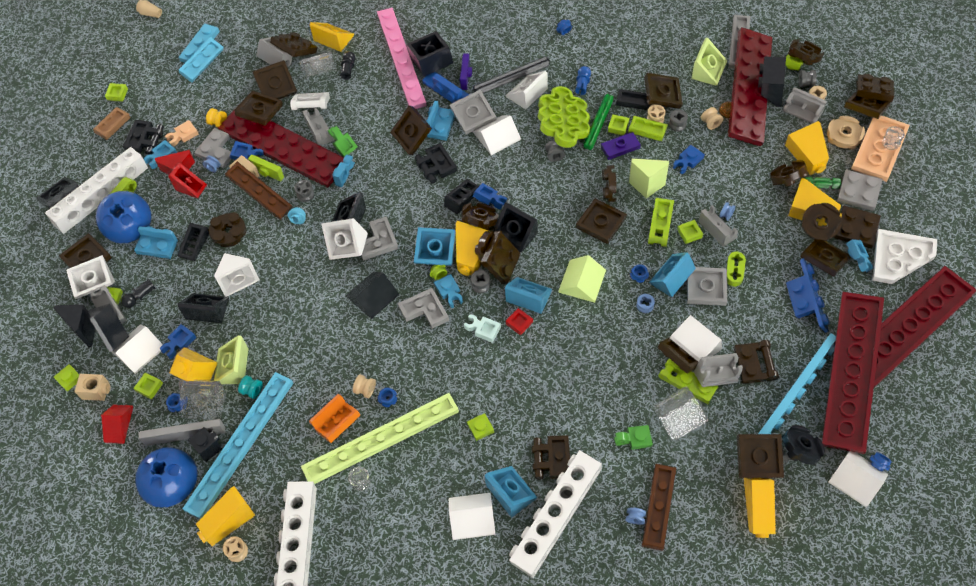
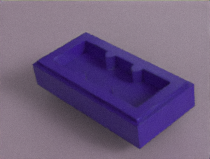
[460,53,472,90]
[601,132,641,160]

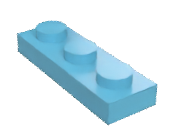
[179,23,219,63]
[179,37,224,83]

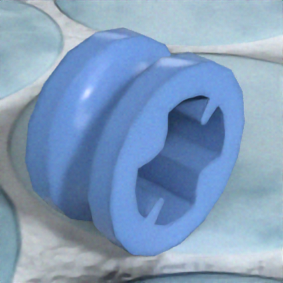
[202,155,221,173]
[719,202,736,221]
[637,294,655,313]
[626,508,646,525]

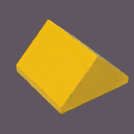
[310,22,354,52]

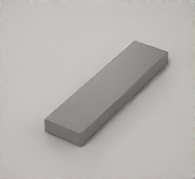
[728,15,751,68]
[139,419,225,446]

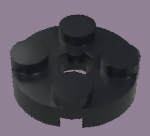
[782,425,825,465]

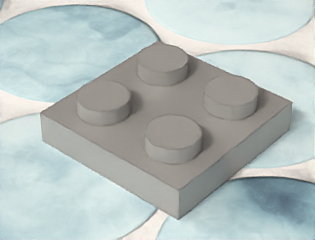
[450,90,497,135]
[837,169,883,211]
[687,267,727,306]

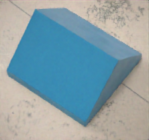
[414,227,456,266]
[649,252,696,297]
[505,277,552,314]
[485,466,537,518]

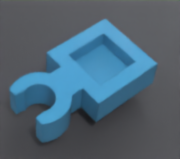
[144,140,177,169]
[332,155,355,187]
[846,239,874,272]
[434,274,463,308]

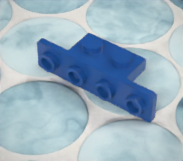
[422,72,469,103]
[786,258,830,333]

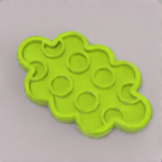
[538,86,590,148]

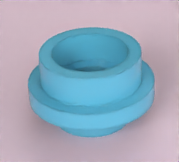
[288,207,306,224]

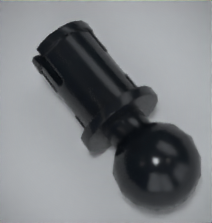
[340,51,356,80]
[121,279,156,308]

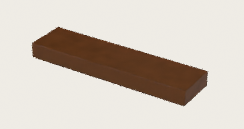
[225,161,292,220]
[642,464,676,551]

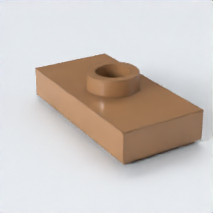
[93,107,131,140]

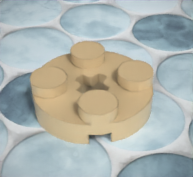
[827,116,865,149]

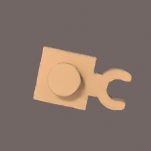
[165,120,199,147]

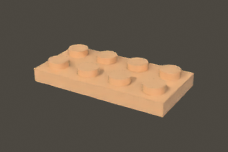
[851,116,910,182]

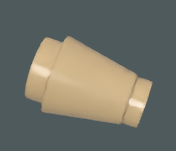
[136,0,162,18]

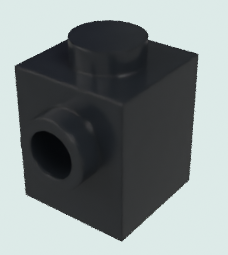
[188,427,222,462]

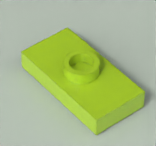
[628,116,668,141]
[248,155,284,182]

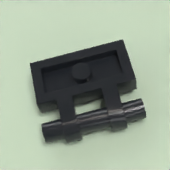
[123,120,164,155]
[415,142,457,184]

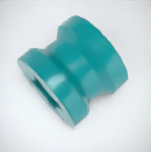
[238,375,263,399]

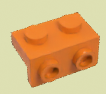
[309,394,360,443]

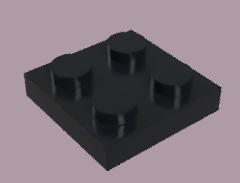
[36,177,79,209]

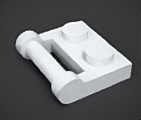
[291,92,330,110]

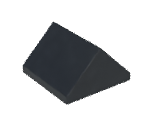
[331,192,366,224]
[493,202,538,253]
[346,271,399,319]
[178,293,229,323]
[53,304,96,348]
[86,304,129,352]

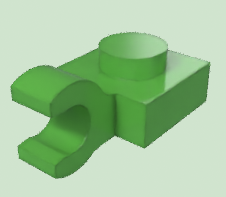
[328,126,358,157]
[614,425,653,450]

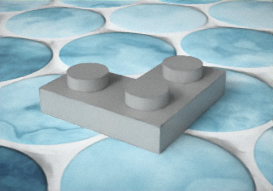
[194,128,231,168]
[361,216,398,261]
[398,288,449,329]

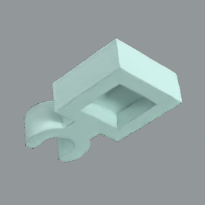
[464,315,501,343]

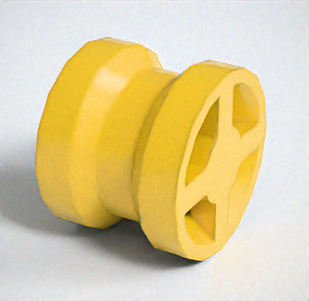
[206,108,227,128]

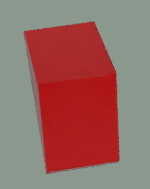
[155,150,195,175]
[168,162,207,198]
[101,405,133,444]

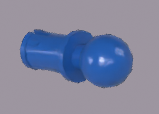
[575,66,591,95]

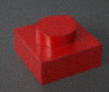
[506,308,533,335]

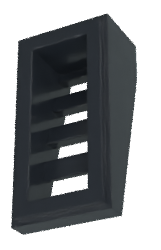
[444,179,479,214]
[177,222,209,262]

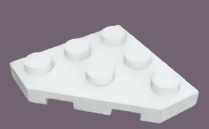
[872,229,937,284]

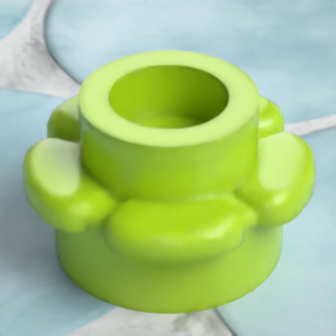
[430,265,447,281]

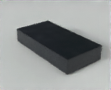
[616,89,651,110]

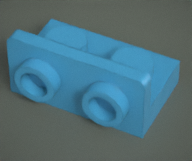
[426,101,455,141]
[134,226,178,259]

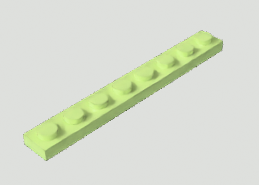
[301,393,459,484]

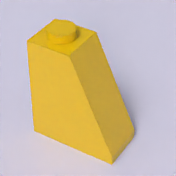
[785,121,829,175]
[788,178,842,226]
[456,221,488,276]
[169,348,218,381]
[744,478,776,538]
[196,486,255,546]

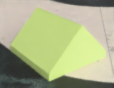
[692,38,727,86]
[629,159,669,199]
[558,255,606,303]
[214,335,248,385]

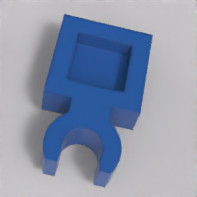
[230,141,264,160]
[673,145,705,174]
[473,183,507,210]
[160,324,197,359]

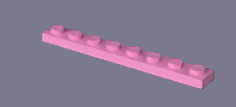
[377,8,426,109]

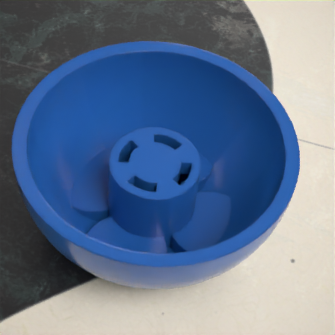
[96,191,151,243]
[135,447,198,507]

